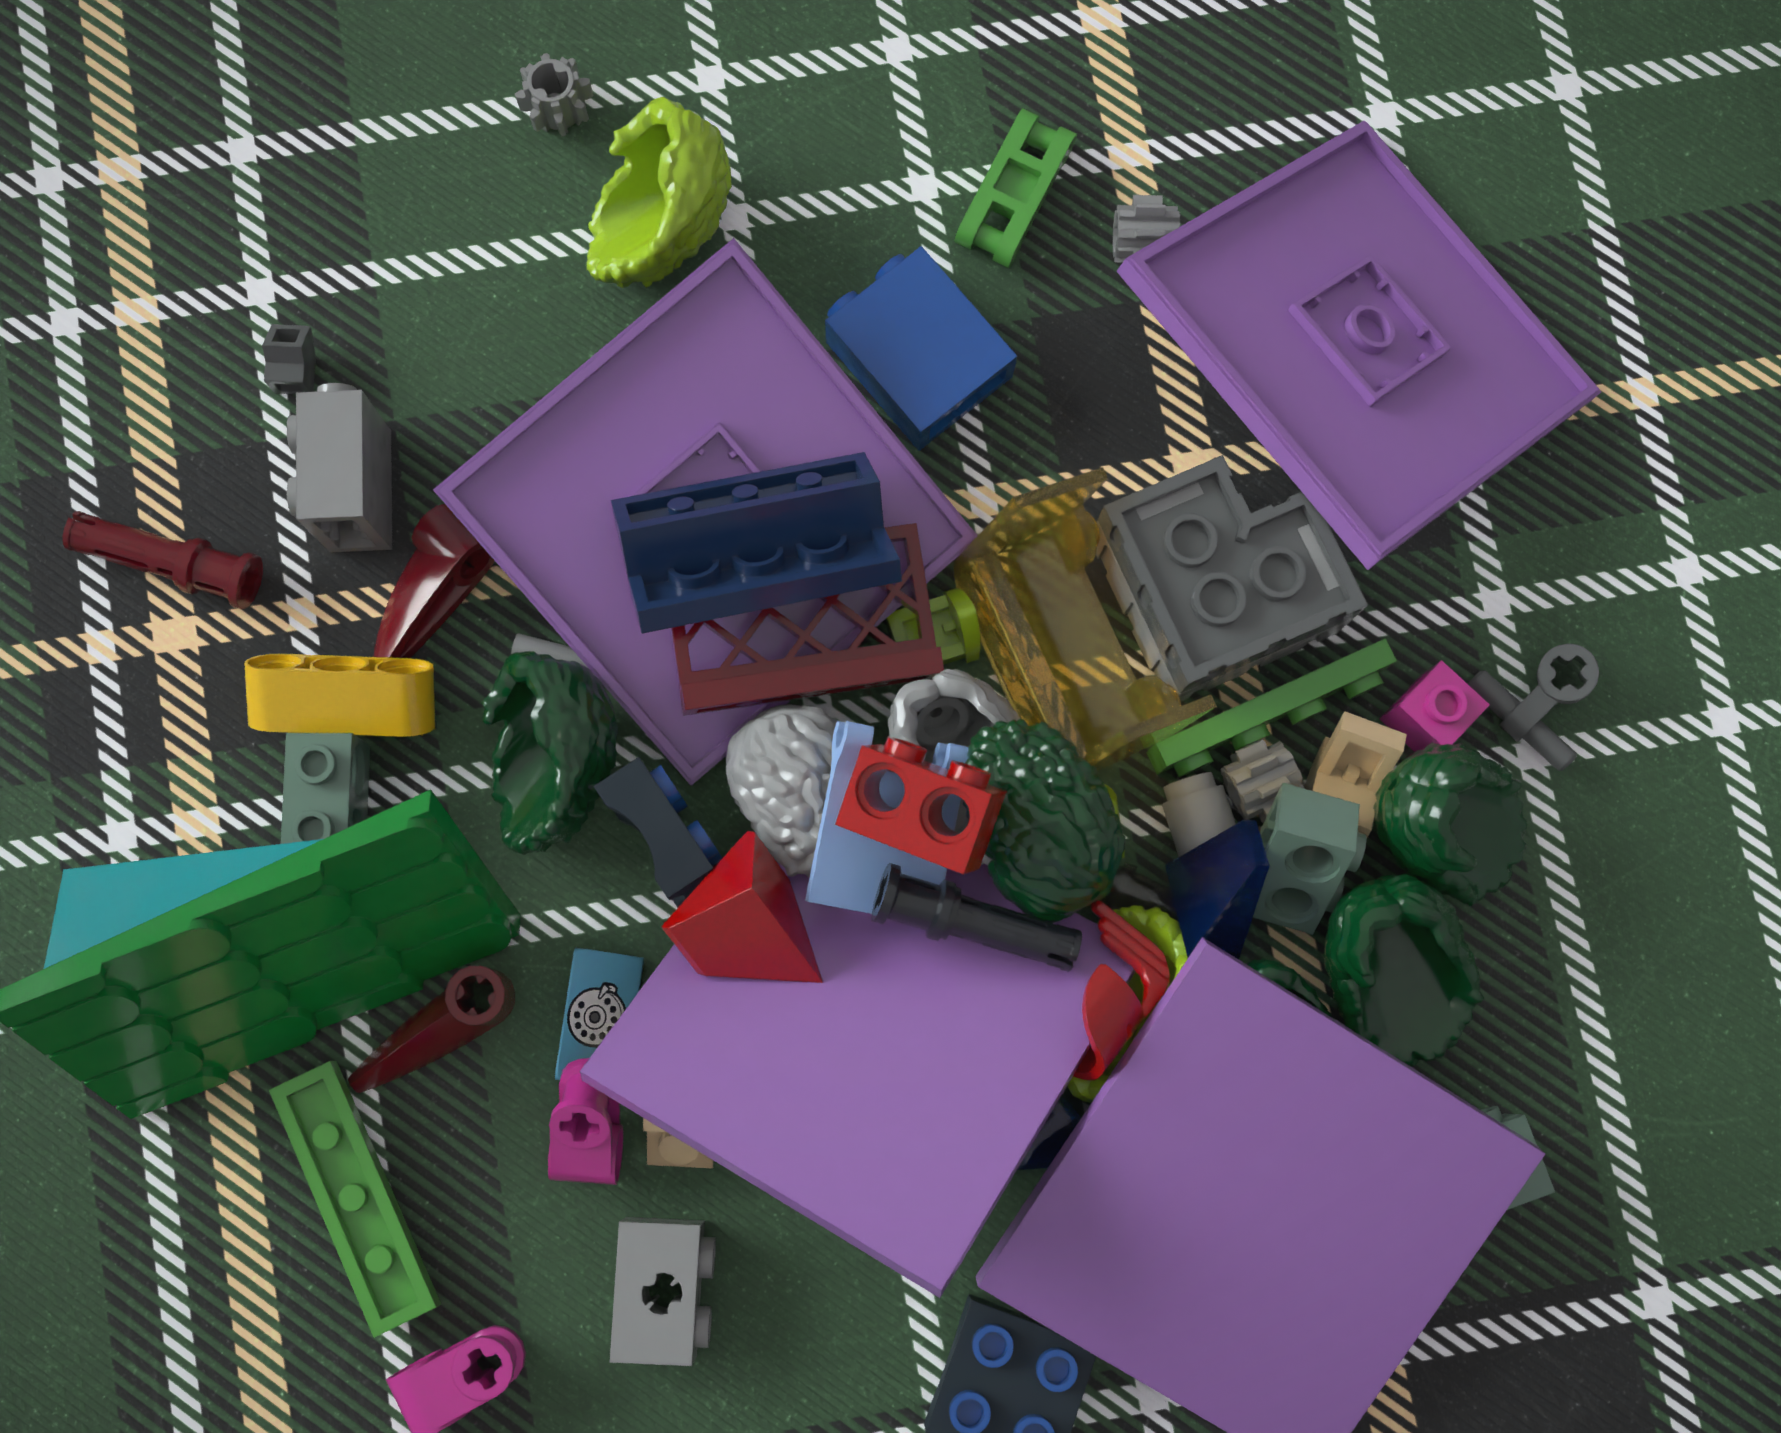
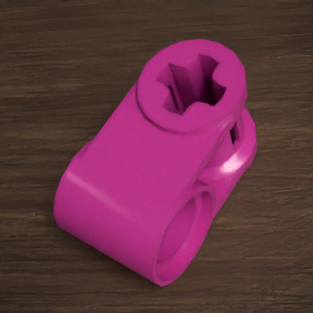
[548,1058,624,1185]
[386,1325,526,1433]

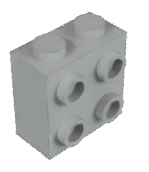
[287,383,392,552]

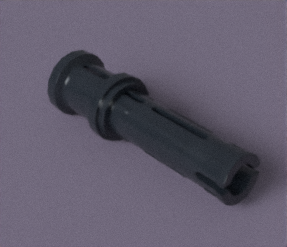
[871,863,1082,972]

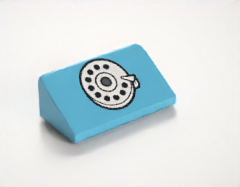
[555,948,644,1080]

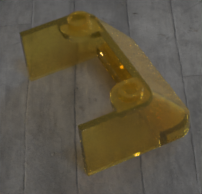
[954,467,1217,771]

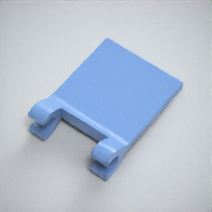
[805,721,969,914]

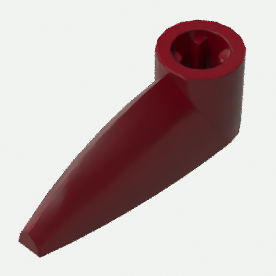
[373,504,495,658]
[348,966,515,1093]

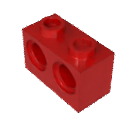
[835,736,1007,875]

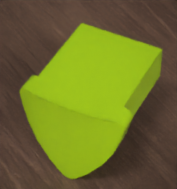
[886,588,980,665]

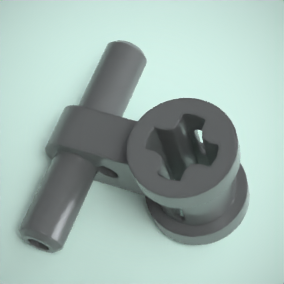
[1468,644,1599,771]

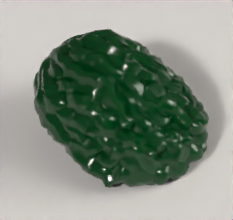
[481,651,618,855]
[963,719,1126,923]
[1373,742,1527,906]
[1323,874,1484,1067]

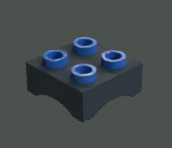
[594,757,722,908]
[924,1294,1096,1433]

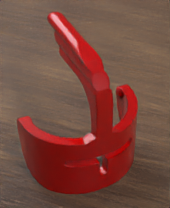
[1073,901,1170,1080]

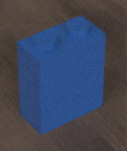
[825,246,1017,451]

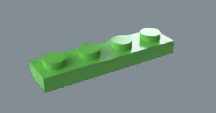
[1146,638,1397,778]
[269,1061,441,1338]

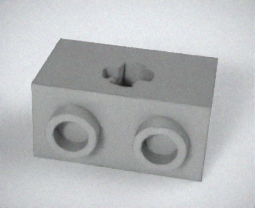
[610,1217,716,1366]

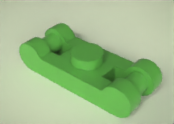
[954,108,1077,269]

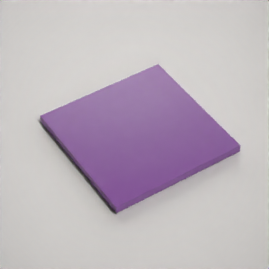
[1117,120,1601,570]
[433,238,979,785]
[580,862,1136,1298]
[975,937,1545,1433]

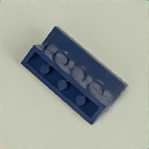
[611,452,902,634]

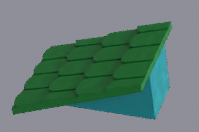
[0,789,521,1119]

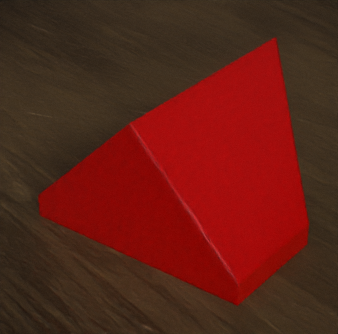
[661,831,823,983]

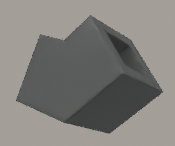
[262,324,316,395]

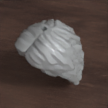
[888,669,1021,865]
[726,704,837,878]

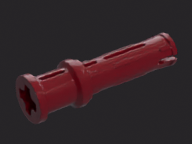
[62,511,263,609]

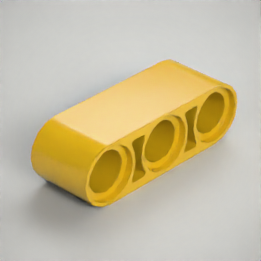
[244,654,435,737]

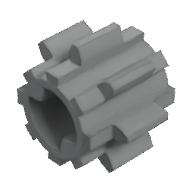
[515,53,594,136]
[1113,195,1180,262]
[1221,739,1305,823]

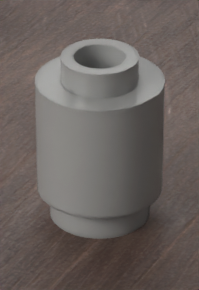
[1162,772,1242,872]

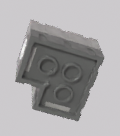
[1089,455,1368,707]

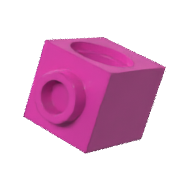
[1379,660,1490,752]

